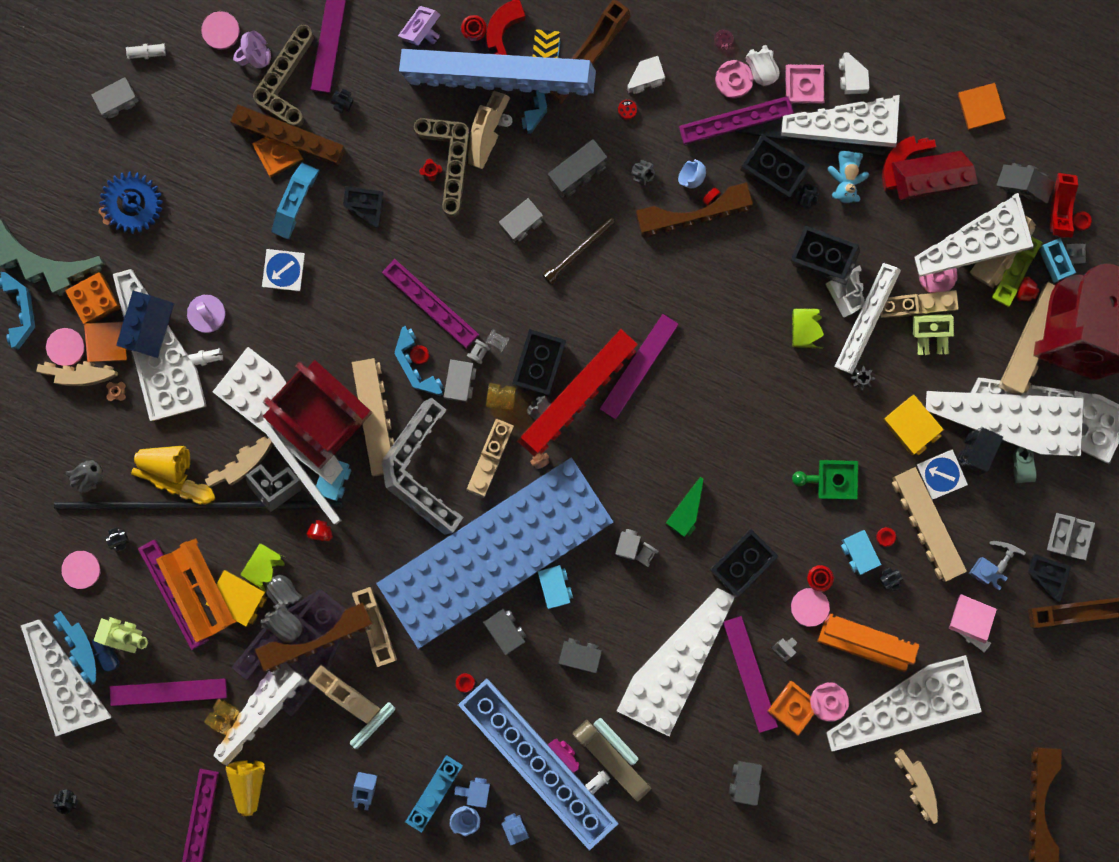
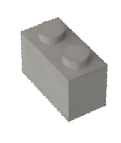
[91,77,138,118]
[499,198,543,242]
[444,359,476,403]
[615,529,640,560]

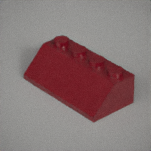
[892,151,978,200]

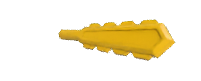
[131,468,215,505]

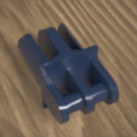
[92,639,120,671]

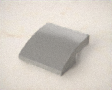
[1047,513,1095,561]

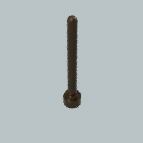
[542,218,615,285]

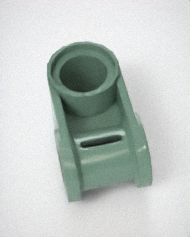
[1013,447,1036,483]

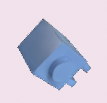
[969,557,1008,590]
[352,772,377,810]
[455,778,490,808]
[502,813,529,845]

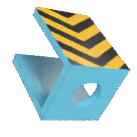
[533,29,560,58]

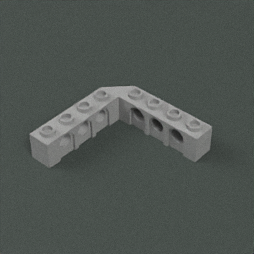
[382,398,463,535]

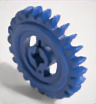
[99,171,163,234]

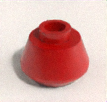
[461,15,487,41]
[1016,276,1039,301]
[306,520,333,541]
[807,565,834,592]

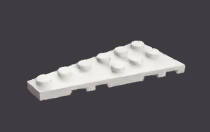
[781,95,899,147]
[915,193,1033,277]
[21,619,112,736]
[214,663,307,766]

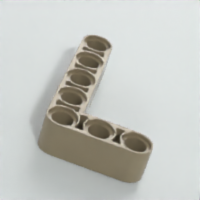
[253,25,314,128]
[414,118,469,218]
[573,719,652,802]

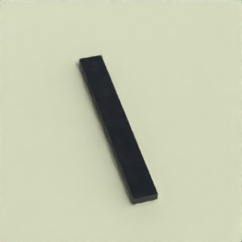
[734,119,886,157]

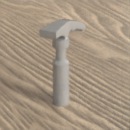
[989,541,1026,581]

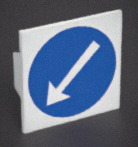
[262,249,305,291]
[917,449,968,500]

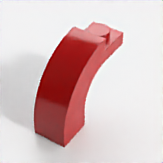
[487,0,526,55]
[882,136,936,191]
[1050,173,1078,238]

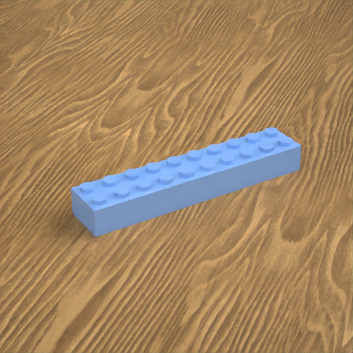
[399,49,596,96]
[458,678,618,850]

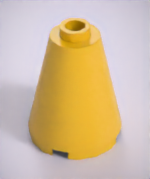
[134,446,190,484]
[226,760,265,816]

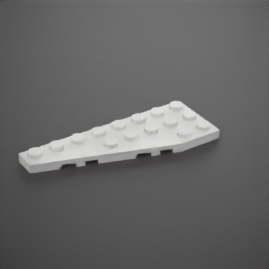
[113,269,206,422]
[213,347,343,485]
[971,378,1119,464]
[926,391,1083,456]
[617,588,735,736]
[826,655,982,751]

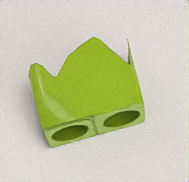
[792,309,824,349]
[240,544,286,592]

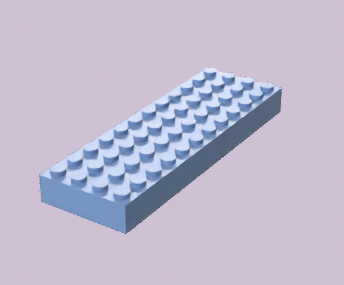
[376,457,613,649]

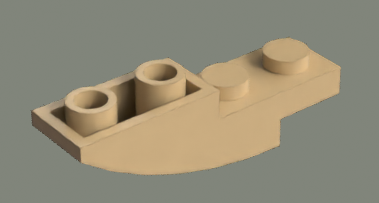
[468,91,510,169]
[881,290,959,318]
[36,361,118,386]
[466,419,514,498]
[205,437,273,487]
[309,665,380,724]
[894,749,938,824]

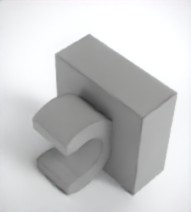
[1065,244,1086,264]
[772,638,797,661]

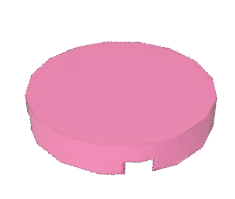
[201,11,240,50]
[715,60,753,99]
[919,268,958,293]
[46,328,85,366]
[62,551,101,589]
[791,588,830,626]
[811,683,849,722]

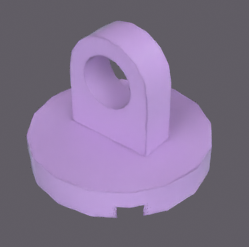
[234,31,271,68]
[187,295,226,333]

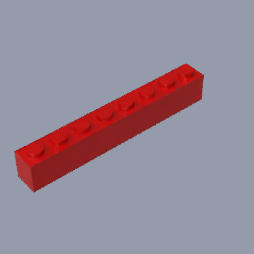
[518,329,638,456]

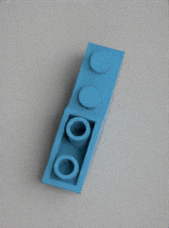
[53,611,96,686]

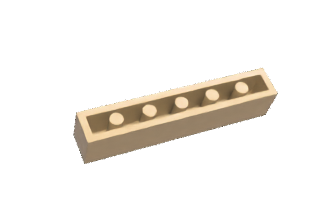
[998,282,1055,395]
[352,358,394,477]
[892,467,967,582]

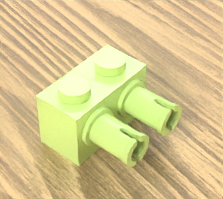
[913,314,954,355]
[94,617,148,653]

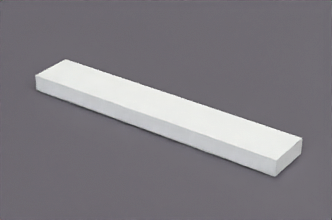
[835,263,901,374]
[265,427,342,525]

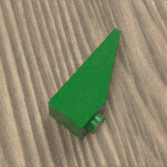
[665,477,704,537]

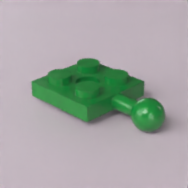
[792,460,858,500]

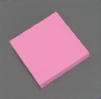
[786,65,824,104]
[949,594,996,643]

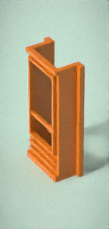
[156,539,237,642]
[817,614,920,672]

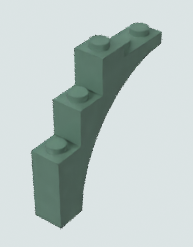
[0,218,106,296]

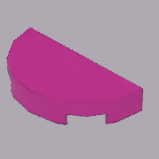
[548,739,579,773]

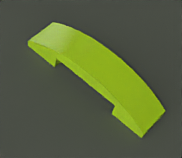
[992,236,1042,307]

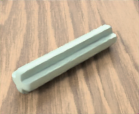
[350,703,395,749]
[594,718,639,765]

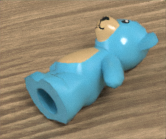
[828,151,869,203]

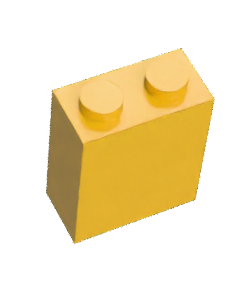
[882,394,944,455]
[206,570,267,626]

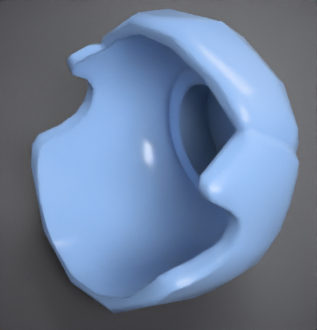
[678,160,706,188]
[450,806,480,836]

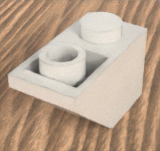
[839,53,869,94]
[627,56,665,94]

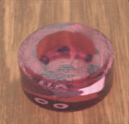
[714,30,733,50]

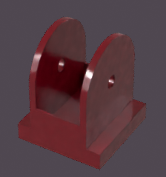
[1033,264,1119,381]
[262,360,373,469]

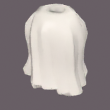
[746,45,780,86]

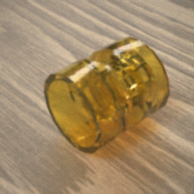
[486,383,516,411]
[204,698,240,735]

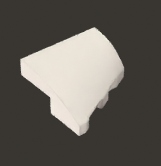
[826,265,865,317]

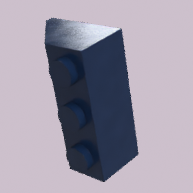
[116,290,175,358]

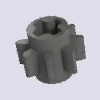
[631,160,655,185]
[850,366,875,391]

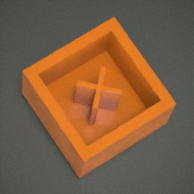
[65,272,121,324]

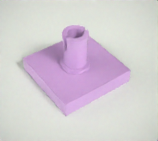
[398,6,440,45]

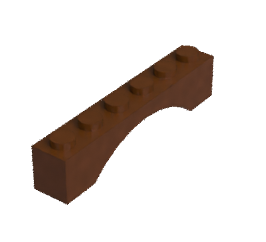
[546,0,631,104]
[230,104,346,167]
[635,182,753,237]
[1028,597,1119,628]
[255,602,373,673]
[1029,747,1062,862]

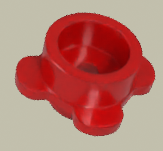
[419,159,442,182]

